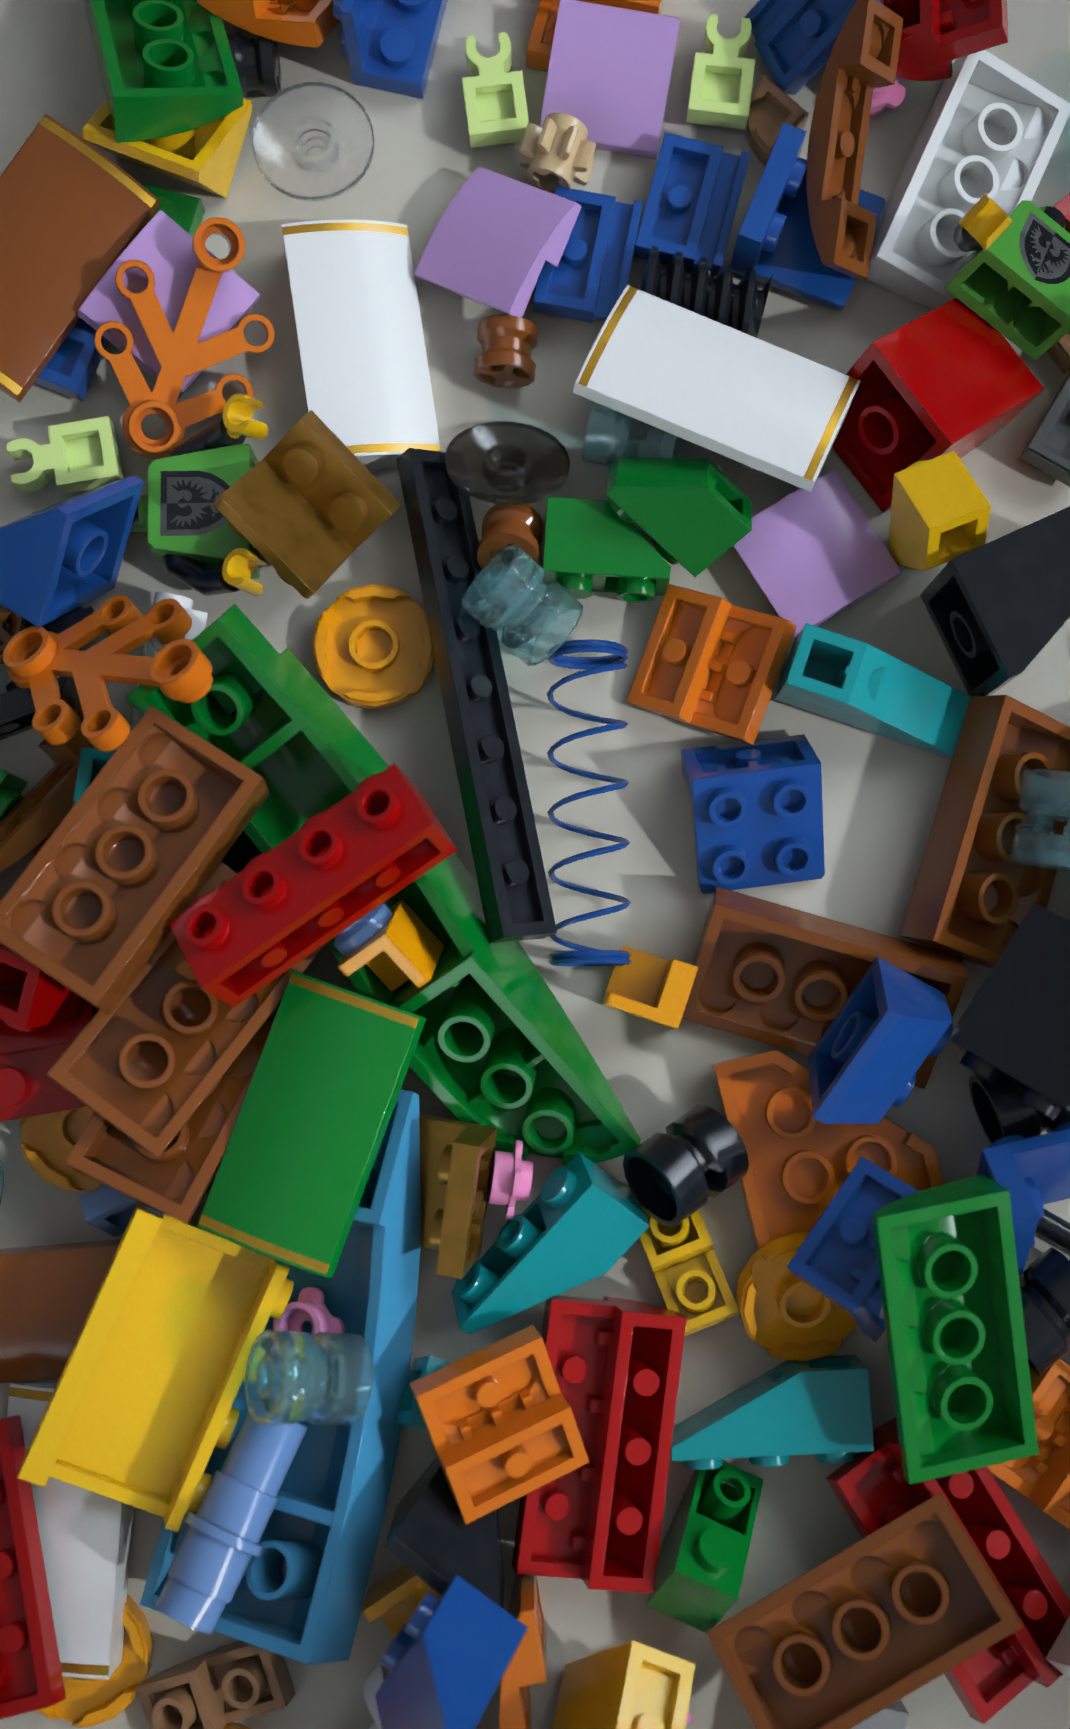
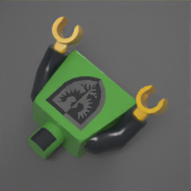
[944,193,1070,360]
[130,393,268,596]

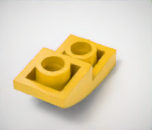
[639,1206,739,1336]

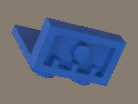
[333,0,447,99]
[731,123,886,311]
[681,734,825,894]
[976,1122,1070,1275]
[787,1156,919,1342]

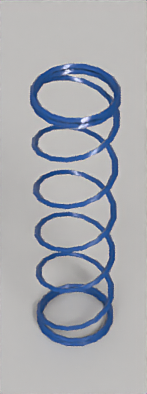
[546,639,632,966]

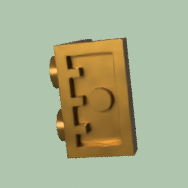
[214,410,401,599]
[419,1114,497,1279]

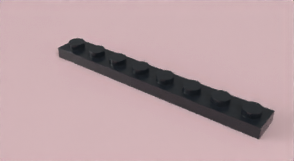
[396,448,557,943]

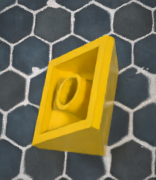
[82,98,252,198]

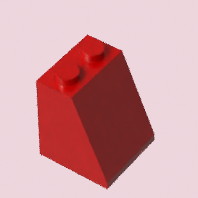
[832,298,1045,513]

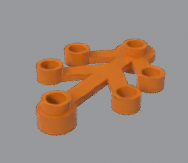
[94,217,275,459]
[2,595,213,752]

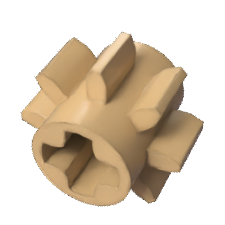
[519,112,596,194]

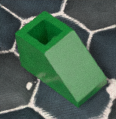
[606,457,752,577]
[542,497,671,603]
[646,1461,764,1633]

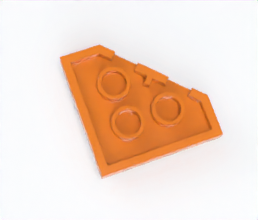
[711,1050,944,1251]

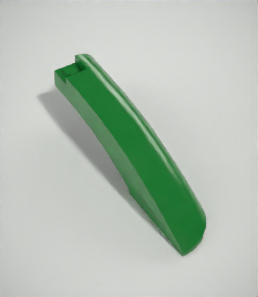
[125,604,641,1166]

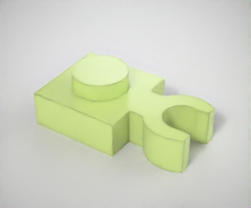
[686,14,755,130]
[462,32,529,148]
[6,416,124,494]

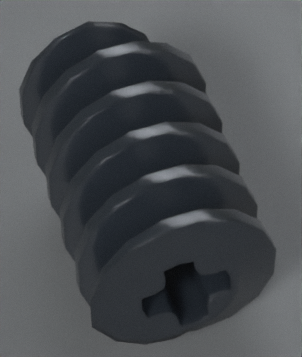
[641,246,773,338]

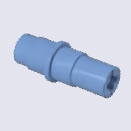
[155,1402,308,1634]

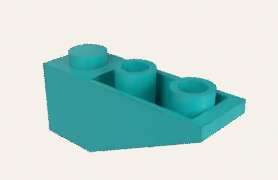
[774,623,971,759]
[451,1152,650,1334]
[670,1355,874,1470]

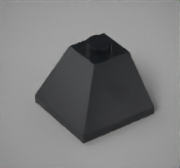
[385,1456,505,1608]

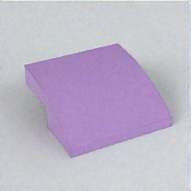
[540,0,681,159]
[414,167,582,318]
[78,209,260,398]
[734,470,902,640]

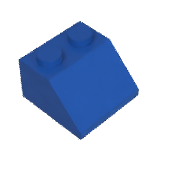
[0,475,144,628]
[808,956,953,1124]
[375,1575,528,1729]

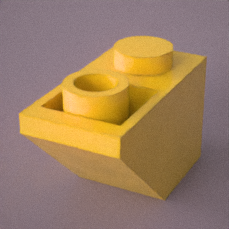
[888,450,991,571]

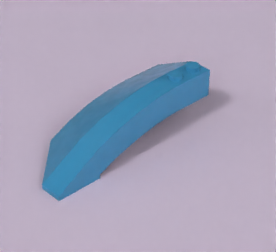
[140,1090,421,1665]

